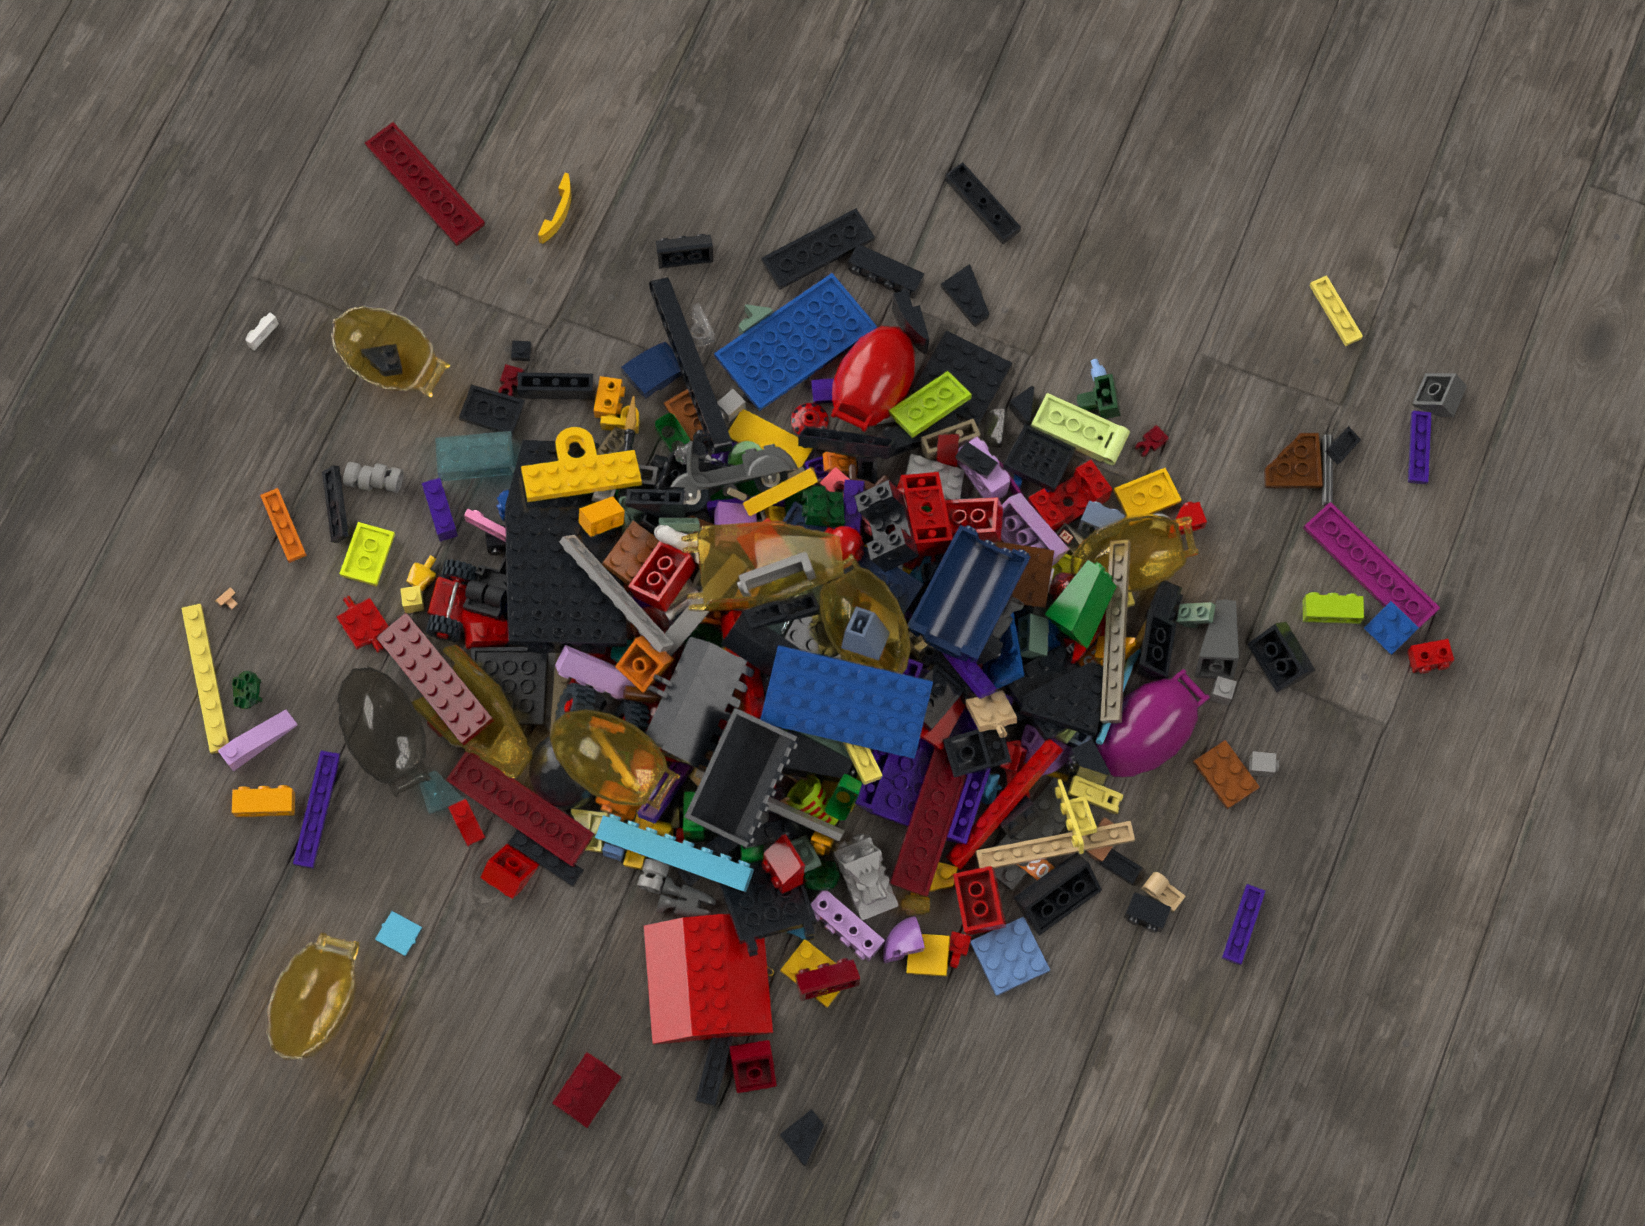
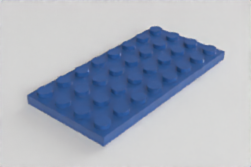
[714,273,877,411]
[760,645,933,759]

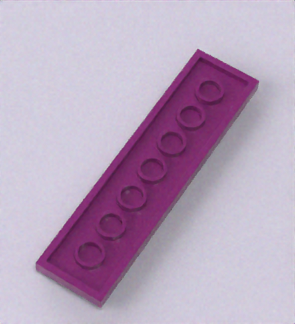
[1303,502,1440,628]

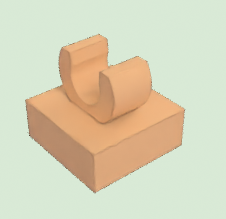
[215,587,237,610]

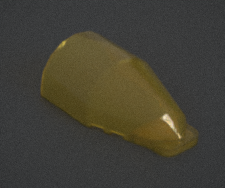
[411,645,532,778]

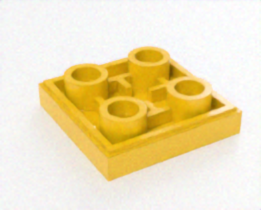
[906,934,950,977]

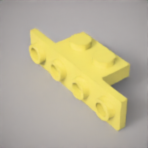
[1054,779,1097,854]

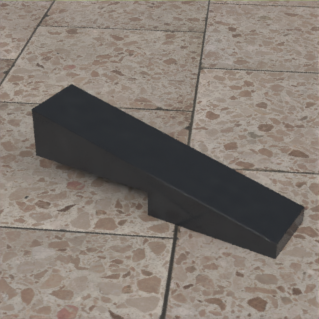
[743,592,820,630]

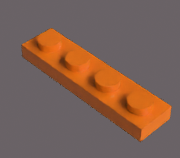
[260,488,307,563]

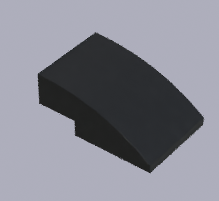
[892,290,929,354]
[943,729,1012,778]

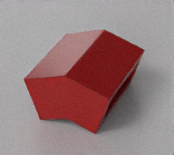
[999,744,1027,773]

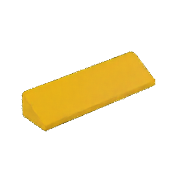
[743,467,818,516]

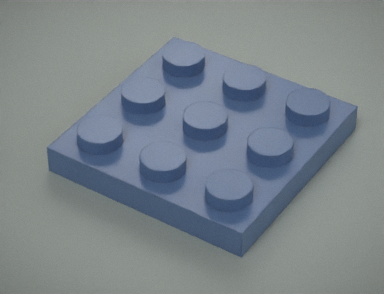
[970,917,1050,996]

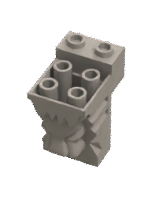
[831,833,898,921]

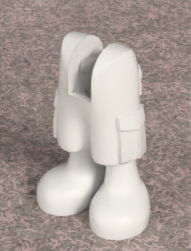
[654,525,710,565]

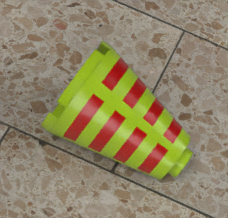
[786,775,838,826]

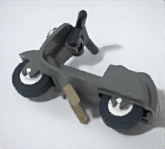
[670,430,799,513]

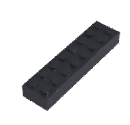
[945,162,1021,244]
[798,426,896,459]
[638,450,687,537]

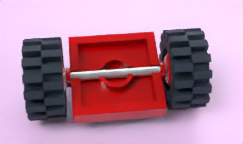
[426,559,478,642]

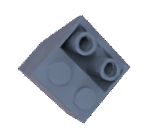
[1077,501,1125,541]
[841,607,890,660]

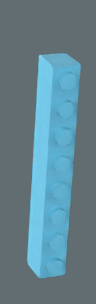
[595,814,754,892]

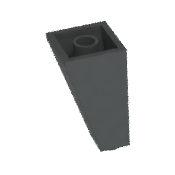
[1194,599,1239,679]

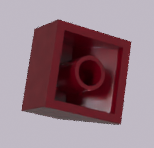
[730,1040,777,1093]

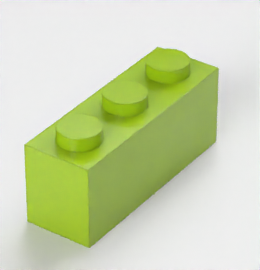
[1302,592,1364,624]

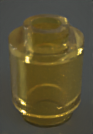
[901,895,930,915]

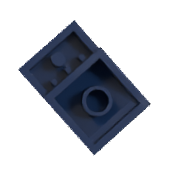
[621,342,682,399]

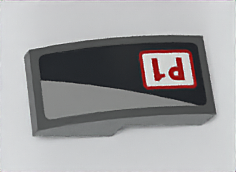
[1056,523,1094,564]

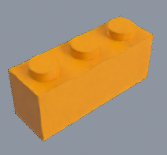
[232,785,295,817]

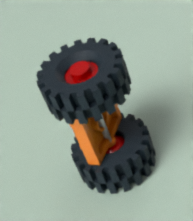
[555,683,649,751]

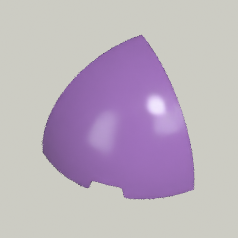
[1021,724,1072,775]
[883,916,925,963]

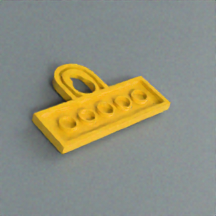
[521,427,642,502]

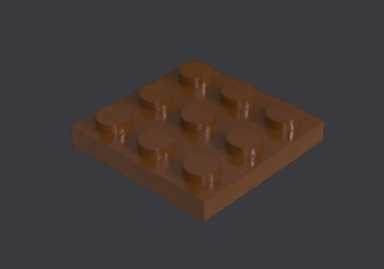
[996,541,1055,608]

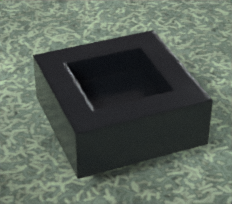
[511,340,531,361]

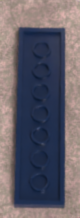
[777,501,924,617]

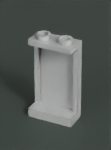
[737,551,816,602]

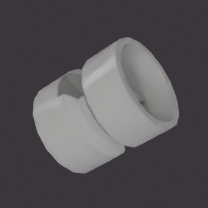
[343,461,374,491]
[370,463,404,493]
[637,859,669,894]

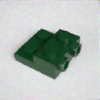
[801,485,845,527]

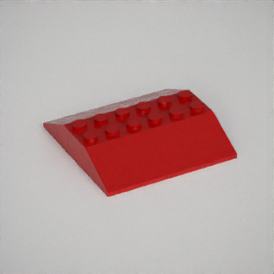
[644,914,773,1044]

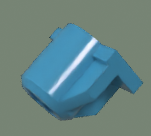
[980,774,1002,804]

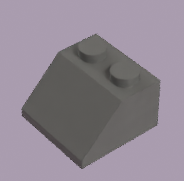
[1412,373,1467,417]

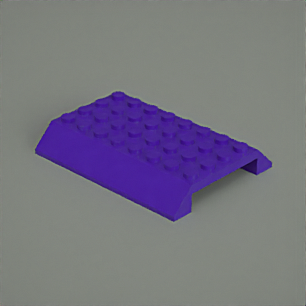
[855,657,1014,844]

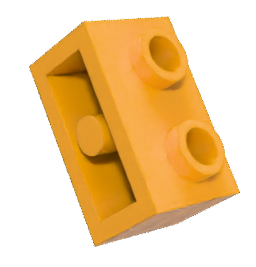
[593,376,626,418]
[579,496,625,537]

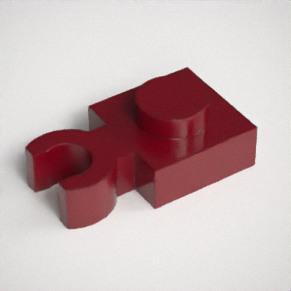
[498,364,524,396]
[1135,425,1169,457]

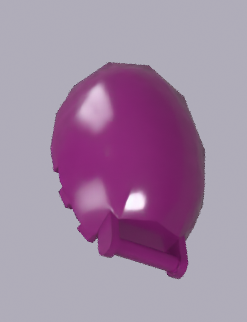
[1094,669,1210,777]

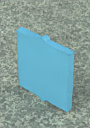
[375,911,422,956]

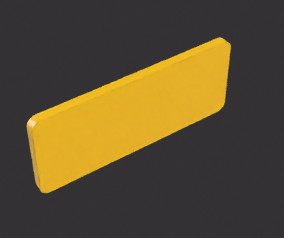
[728,409,813,468]

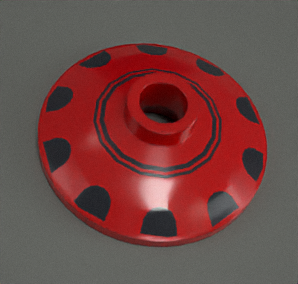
[791,403,828,435]

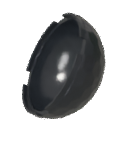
[529,732,607,809]

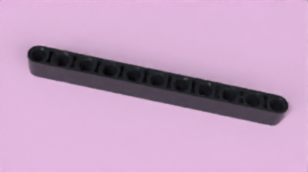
[649,277,733,454]

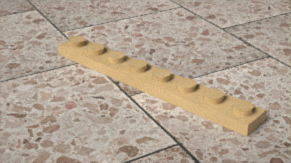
[976,821,1135,869]

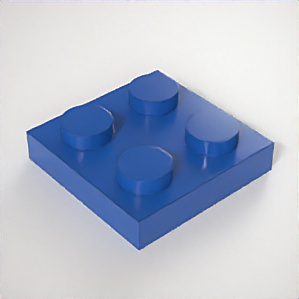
[1364,601,1419,655]

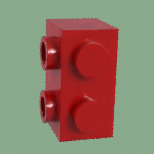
[1407,639,1454,674]

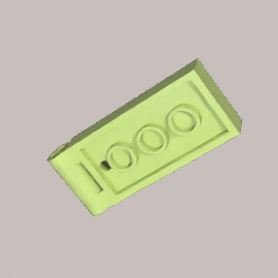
[1031,393,1130,465]

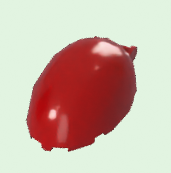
[831,326,915,432]

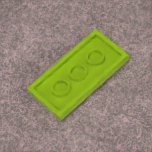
[889,371,971,438]

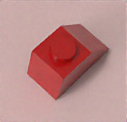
[1168,501,1207,539]
[448,798,485,847]

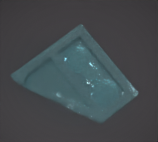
[417,770,464,815]

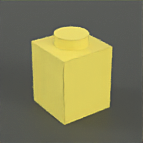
[400,586,425,613]

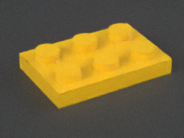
[1114,467,1181,523]
[780,939,840,1008]

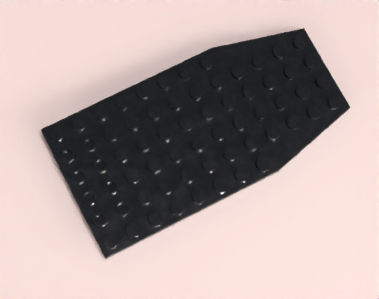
[505,440,627,654]

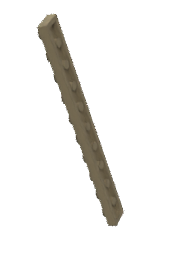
[1100,540,1131,724]

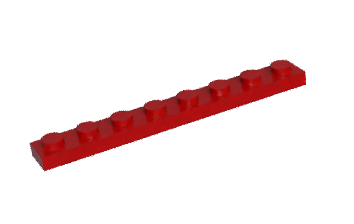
[946,739,1063,870]

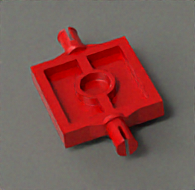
[337,596,389,652]

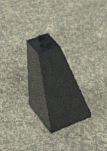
[781,729,858,782]

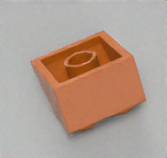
[615,636,675,693]

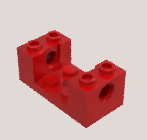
[1028,460,1113,533]
[897,472,953,557]

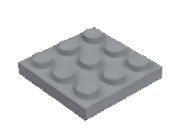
[906,454,965,500]

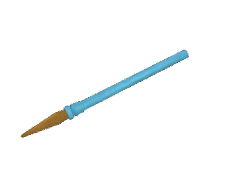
[1096,619,1147,745]

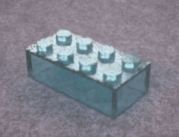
[435,431,515,481]

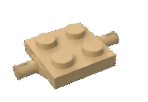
[966,690,1017,738]

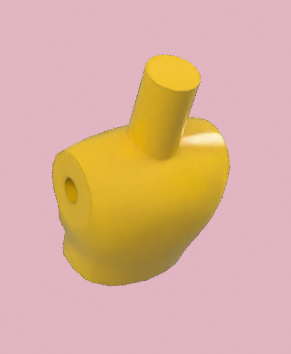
[406,555,436,591]

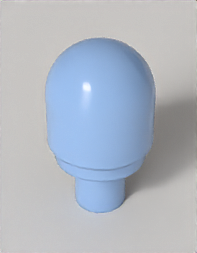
[1090,359,1107,381]

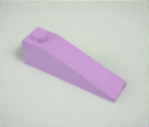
[218,710,297,771]

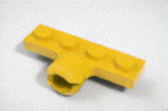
[623,796,674,870]

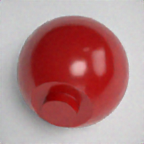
[821,526,864,565]

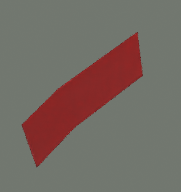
[937,434,959,467]

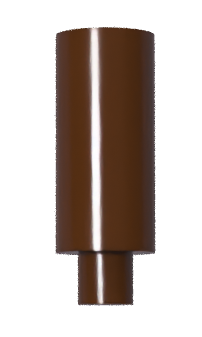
[623,685,662,704]

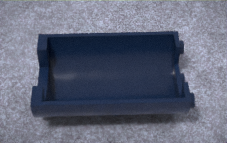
[907,525,1031,663]

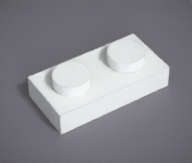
[245,313,279,351]

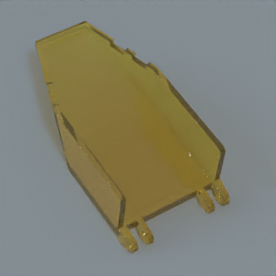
[681,521,844,612]

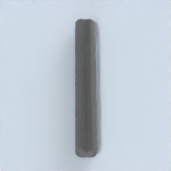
[1322,434,1333,506]

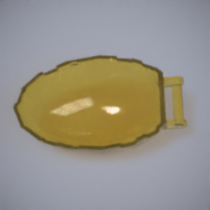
[330,306,450,397]
[1070,514,1199,592]
[818,554,911,674]
[550,709,680,810]
[266,933,359,1061]

